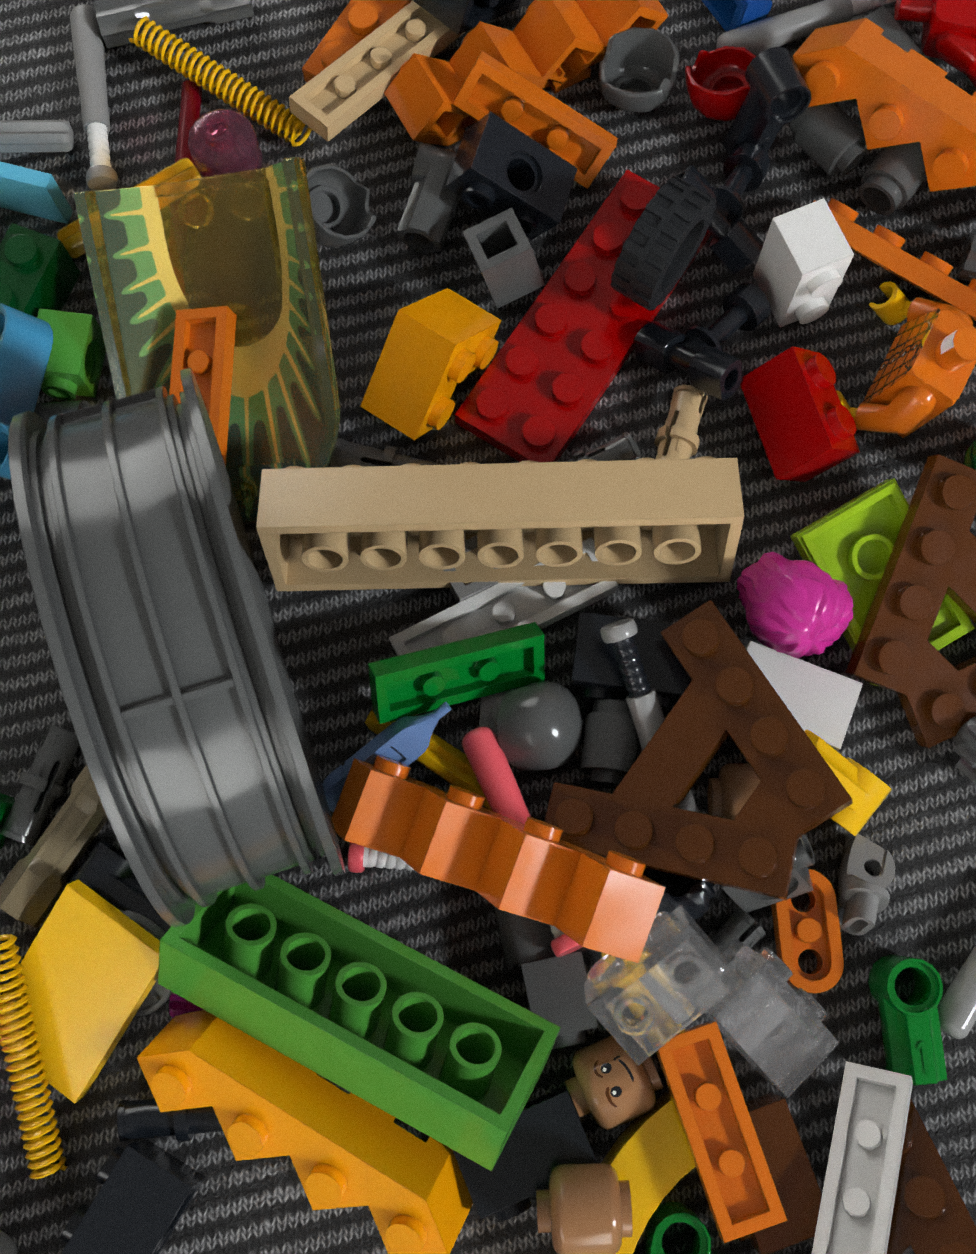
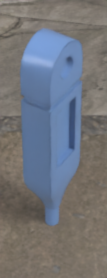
[322,702,452,812]

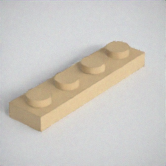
[289,1,464,142]

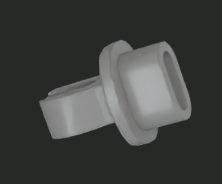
[837,834,896,936]

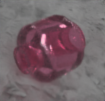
[188,109,262,191]

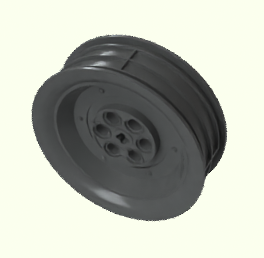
[8,367,345,928]

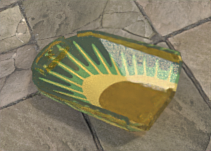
[74,157,340,522]

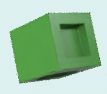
[37,308,109,400]

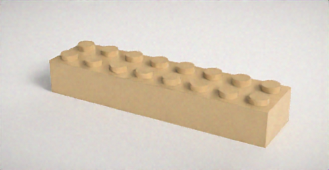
[256,456,744,591]

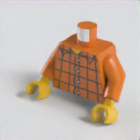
[836,281,976,438]

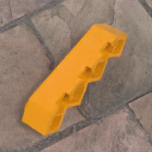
[137,1010,473,1254]

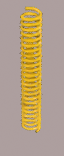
[129,16,312,147]
[0,934,67,1179]

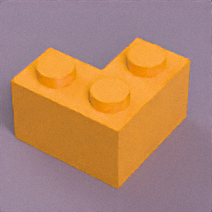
[360,288,502,441]

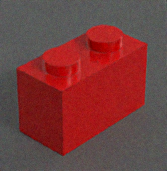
[740,346,860,482]

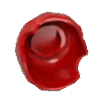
[685,46,756,122]

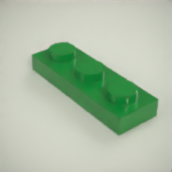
[368,622,545,724]

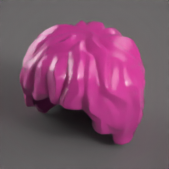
[737,552,853,659]

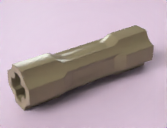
[0,764,108,928]

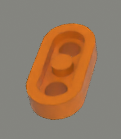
[771,869,844,993]

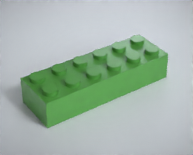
[158,875,561,1171]

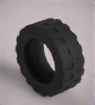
[610,176,717,311]

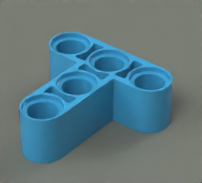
[0,303,53,480]

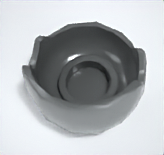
[598,27,679,112]
[306,164,377,248]
[497,681,584,772]

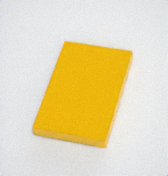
[0,879,160,1104]

